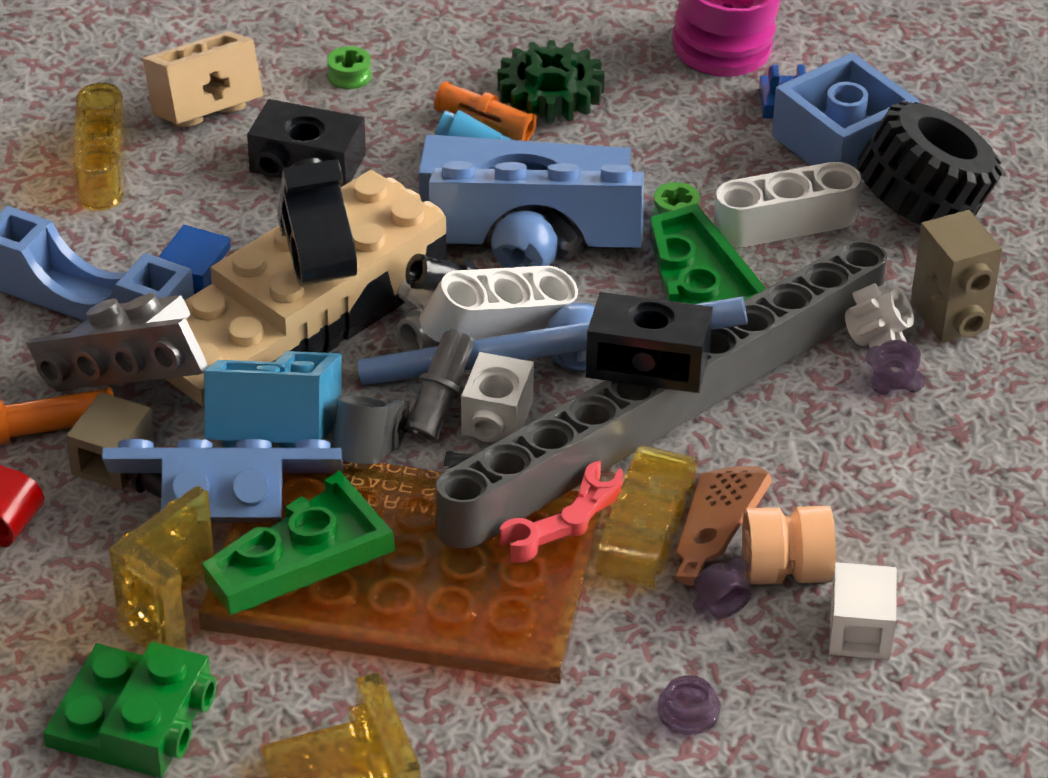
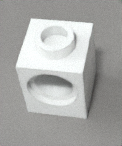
[461,352,534,442]
[829,562,897,660]

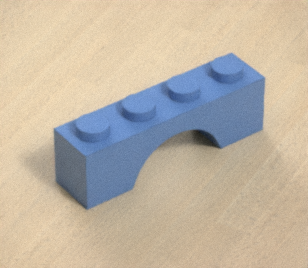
[419,135,631,202]
[429,161,644,248]
[0,206,194,321]

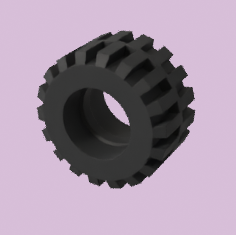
[857,101,1003,225]

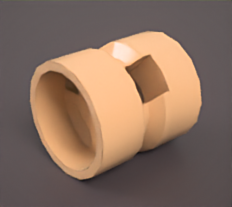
[742,506,836,585]

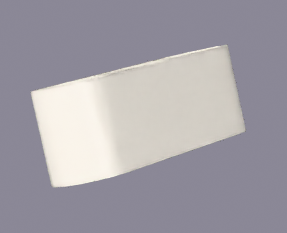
[714,162,861,247]
[419,266,578,342]

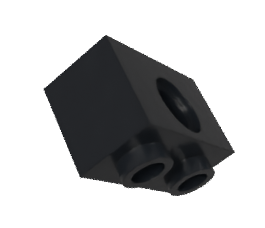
[247,99,366,187]
[585,292,713,393]

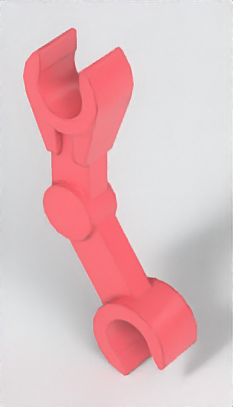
[500,461,623,563]

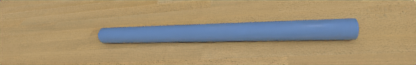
[358,296,748,386]

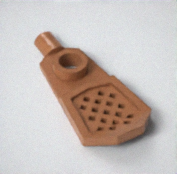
[675,466,772,586]

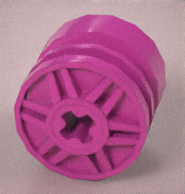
[672,0,781,77]

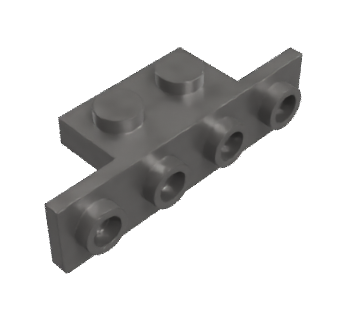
[26,293,208,391]

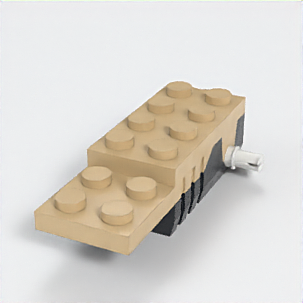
[165,169,447,406]

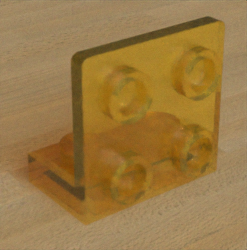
[109,485,214,650]
[261,672,420,778]

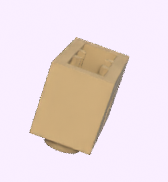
[142,31,263,127]

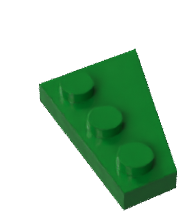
[202,470,395,616]

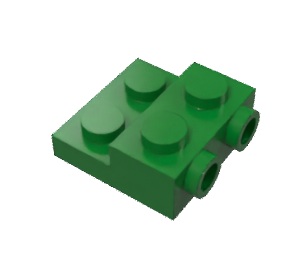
[43,641,217,778]

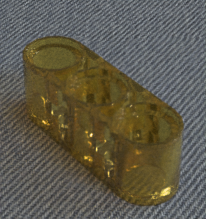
[73,82,126,211]
[596,445,697,589]

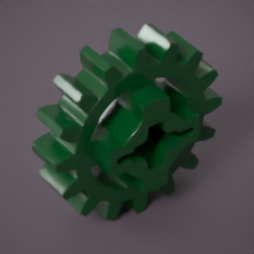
[497,40,605,123]

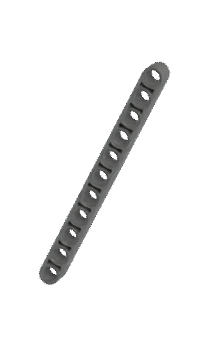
[436,241,887,548]

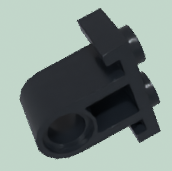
[277,158,357,286]

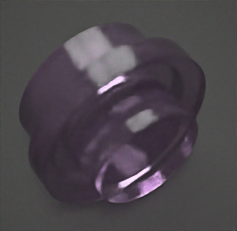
[657,675,721,735]

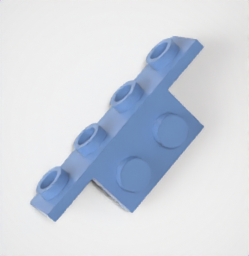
[102,439,343,523]

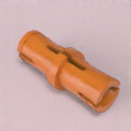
[434,81,537,141]

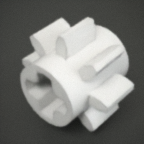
[845,283,914,352]

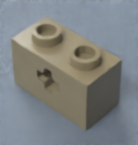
[910,210,1002,343]

